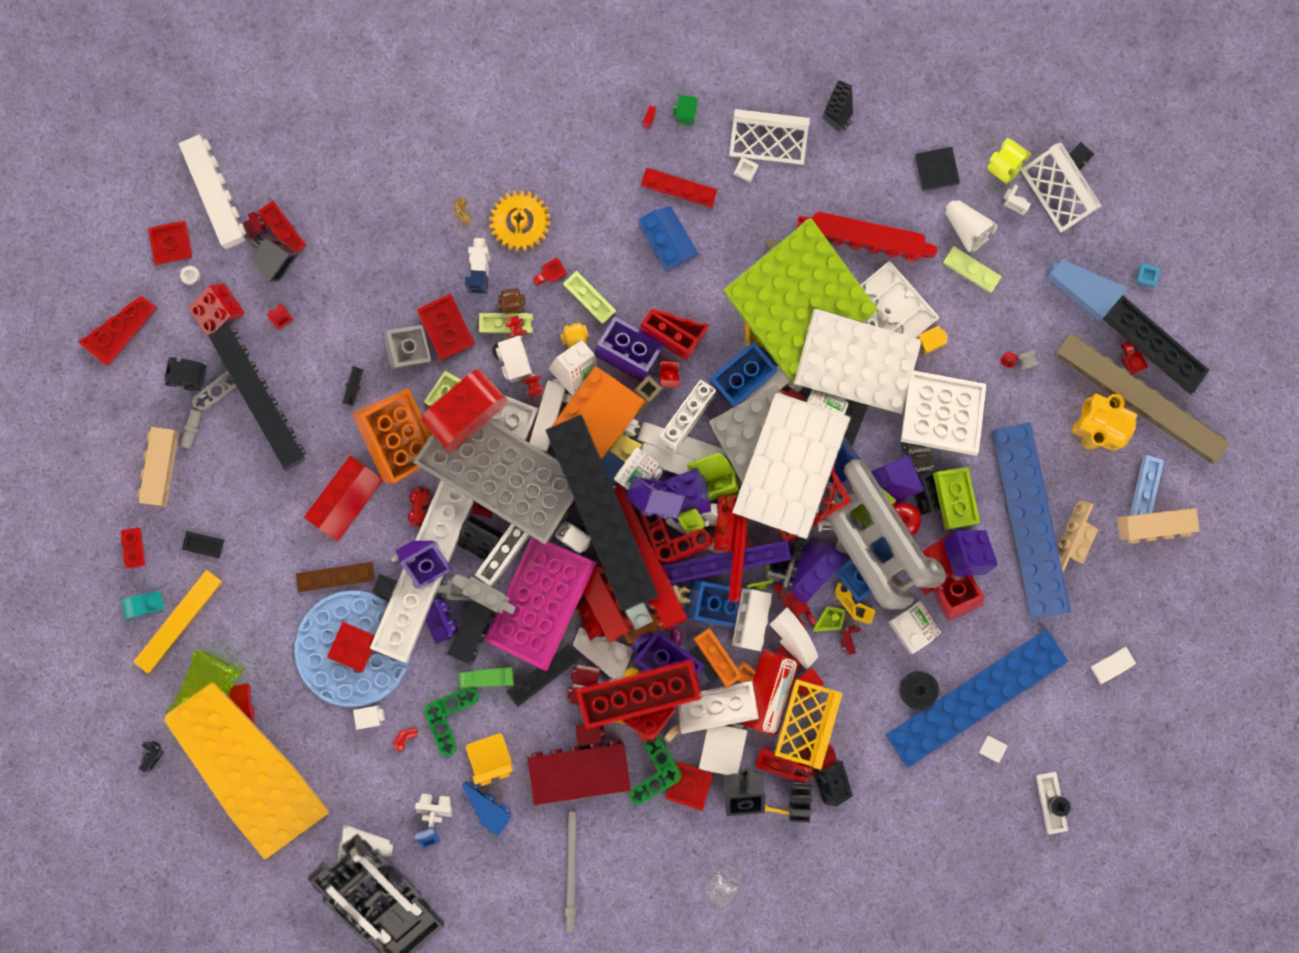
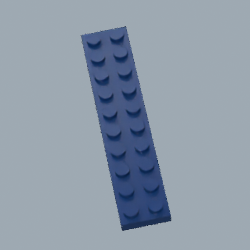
[992,422,1071,619]
[885,629,1069,768]

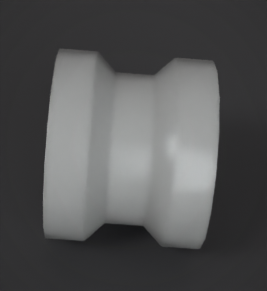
[1017,350,1040,371]

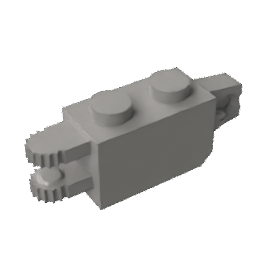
[452,574,517,614]

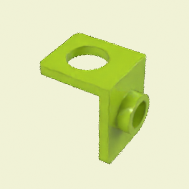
[746,564,773,590]

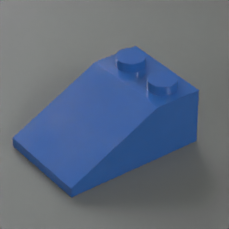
[836,536,904,602]
[684,579,742,627]

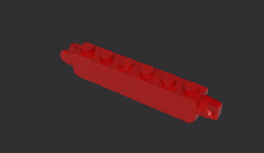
[796,211,938,262]

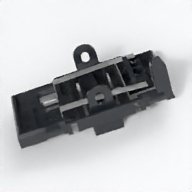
[308,833,445,953]

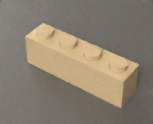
[137,427,179,507]
[1117,508,1199,544]

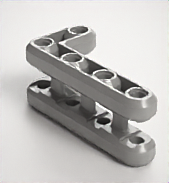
[819,459,946,609]

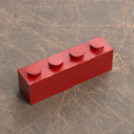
[583,562,634,642]

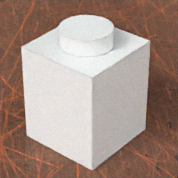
[353,705,385,730]

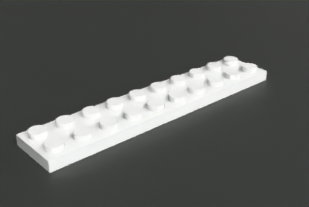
[370,481,475,663]

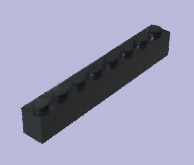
[208,325,306,471]

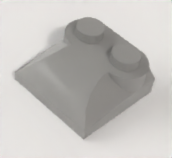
[385,325,431,370]

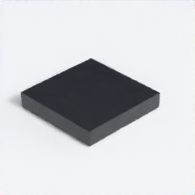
[915,147,960,191]

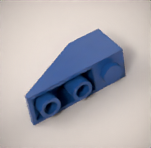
[462,781,513,836]

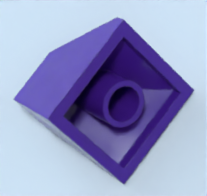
[871,455,925,504]
[396,540,452,589]

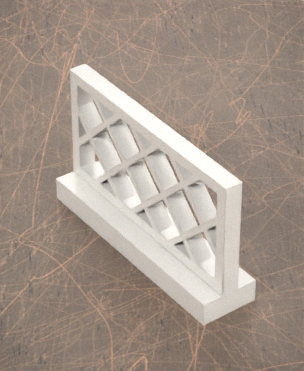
[729,109,810,165]
[1021,143,1102,232]

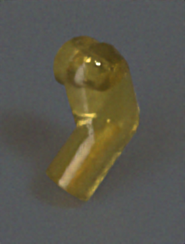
[454,197,473,226]

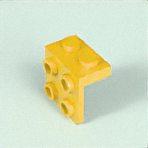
[466,733,514,786]

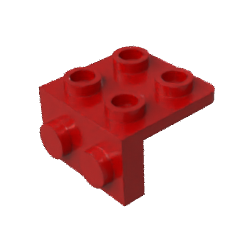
[189,283,245,336]

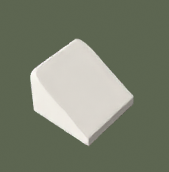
[979,736,1007,763]

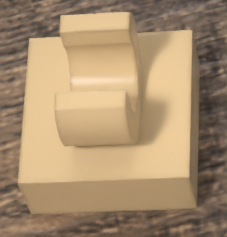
[672,585,690,609]

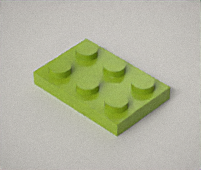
[933,467,980,530]

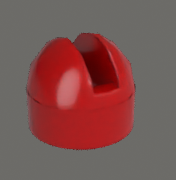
[1000,351,1017,368]

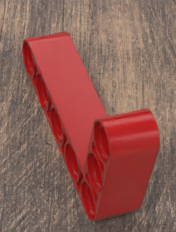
[639,508,713,564]

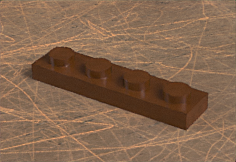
[296,562,376,593]

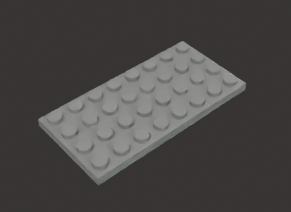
[413,419,574,545]

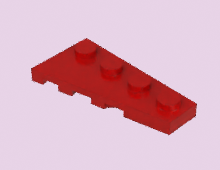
[77,295,158,366]

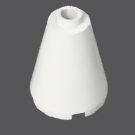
[945,200,997,252]
[338,825,393,862]

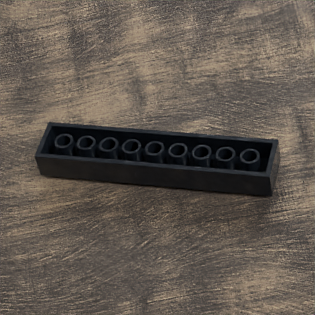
[545,414,659,612]

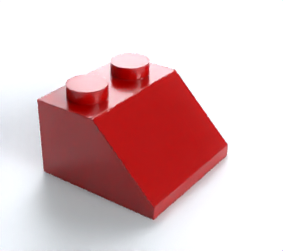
[933,571,985,621]

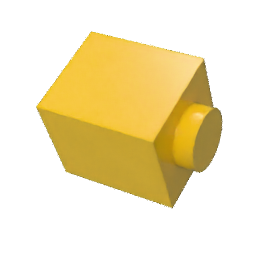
[916,326,948,355]

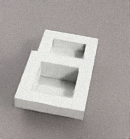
[1091,647,1136,684]

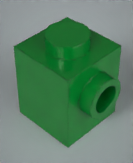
[673,95,698,126]

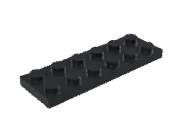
[1103,295,1209,395]

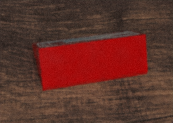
[740,649,799,736]

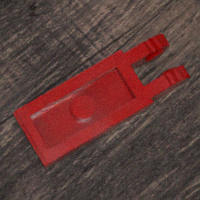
[714,497,737,552]
[773,582,817,630]
[755,747,813,783]

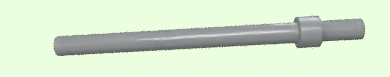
[564,811,576,932]

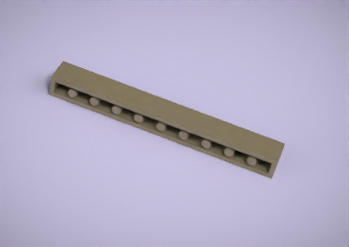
[1053,334,1230,464]

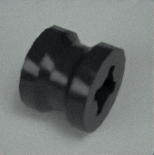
[1047,795,1071,817]

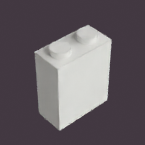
[699,723,747,775]

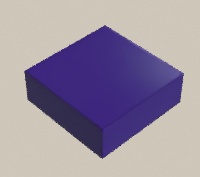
[632,631,654,654]

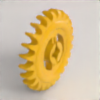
[489,190,551,252]

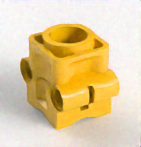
[1070,393,1137,452]

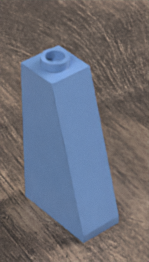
[1046,259,1127,321]

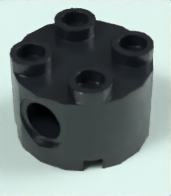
[164,357,207,392]

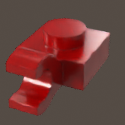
[533,257,567,287]
[1120,341,1148,375]

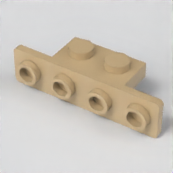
[1057,500,1098,572]

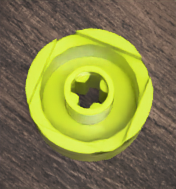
[987,138,1031,184]

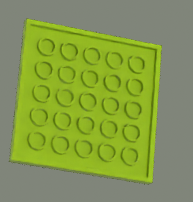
[722,218,878,382]

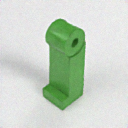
[458,667,515,688]

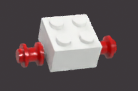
[496,316,545,398]

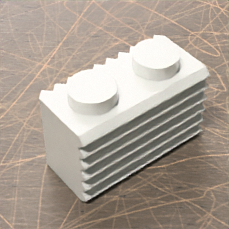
[555,521,591,553]

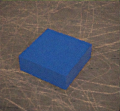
[415,828,440,849]

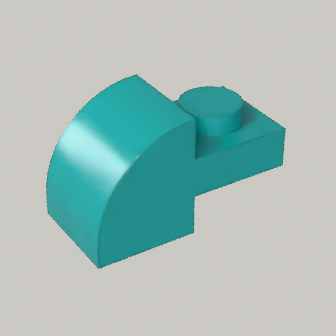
[120,591,165,620]

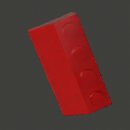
[303,456,383,541]

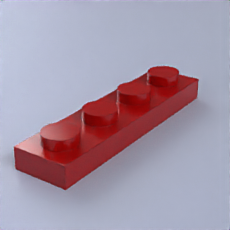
[641,167,718,208]

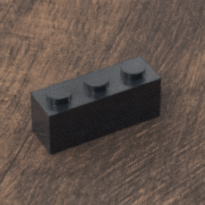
[447,601,495,664]

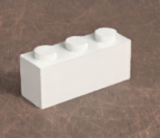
[732,588,772,651]

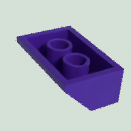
[594,317,664,382]
[780,537,846,604]
[634,630,705,675]

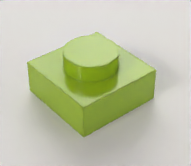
[678,509,705,533]

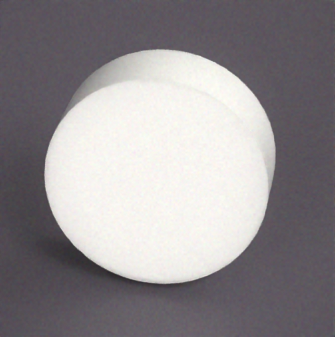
[180,266,200,285]

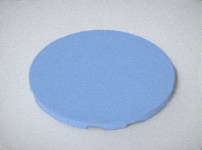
[294,591,410,707]

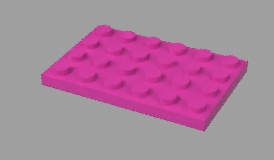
[484,537,596,671]

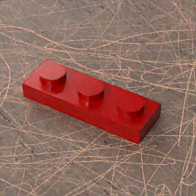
[258,200,307,253]

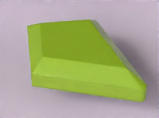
[812,606,846,632]

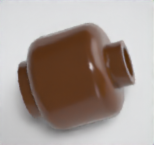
[498,288,526,314]

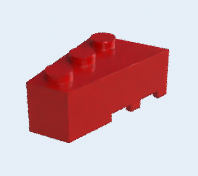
[639,309,710,361]

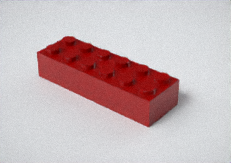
[576,658,703,729]

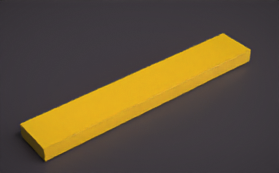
[133,570,223,674]

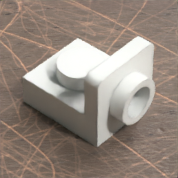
[1003,184,1031,215]

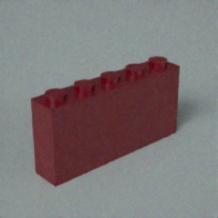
[527,740,631,805]

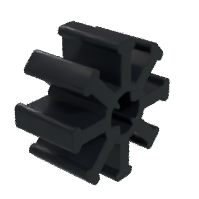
[789,782,812,823]

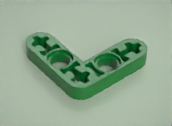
[425,687,479,756]
[629,734,681,804]

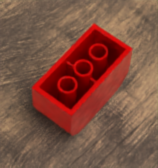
[420,369,508,454]

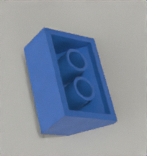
[638,206,699,273]
[709,341,779,407]

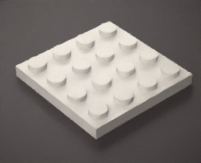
[900,371,986,456]

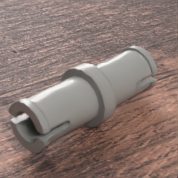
[179,409,202,449]

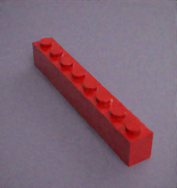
[615,482,688,630]

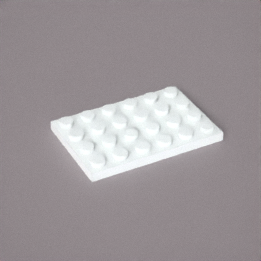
[794,309,921,414]

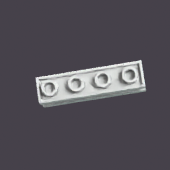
[657,380,716,456]

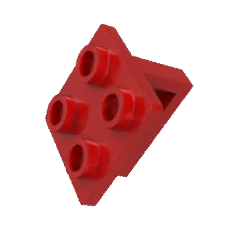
[623,707,675,743]

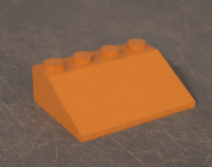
[552,366,645,459]
[352,388,431,484]

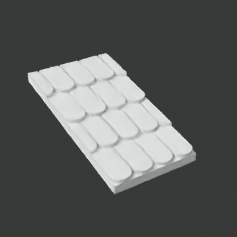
[860,261,939,338]
[733,393,851,539]

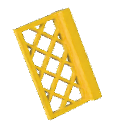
[774,679,843,770]

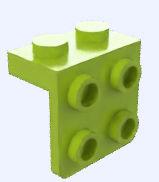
[687,453,739,501]

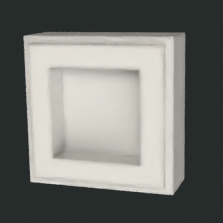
[733,157,759,182]

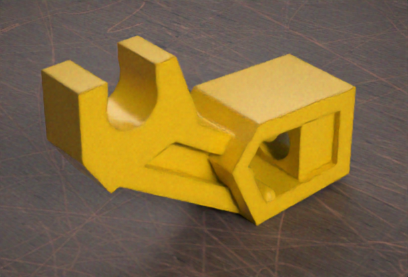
[835,583,876,625]

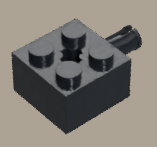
[723,767,765,816]

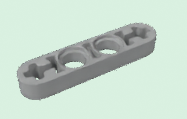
[192,359,253,411]

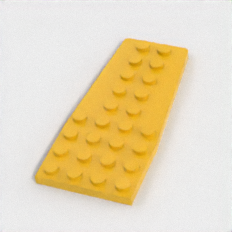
[164,682,329,860]

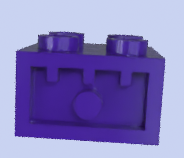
[425,599,458,645]

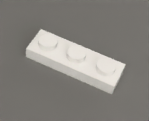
[1035,772,1068,834]

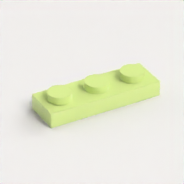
[943,246,1002,293]
[563,271,616,325]

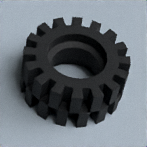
[824,80,853,118]

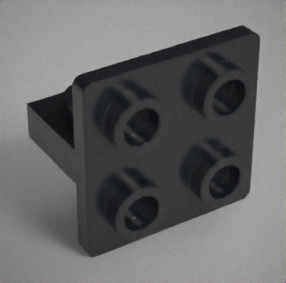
[457,516,504,560]

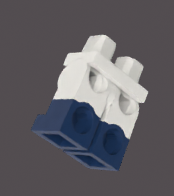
[465,238,491,294]

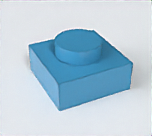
[1135,263,1161,288]

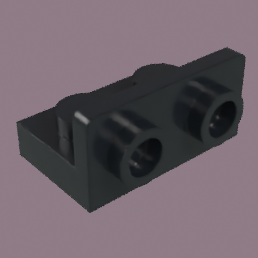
[914,470,941,515]
[814,760,853,807]

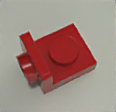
[659,360,680,388]

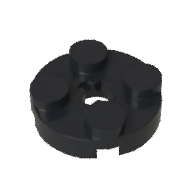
[899,671,939,710]

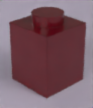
[575,724,605,746]

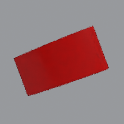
[230,683,254,724]

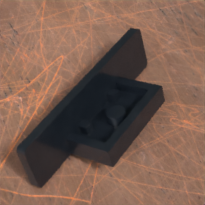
[767,536,806,599]

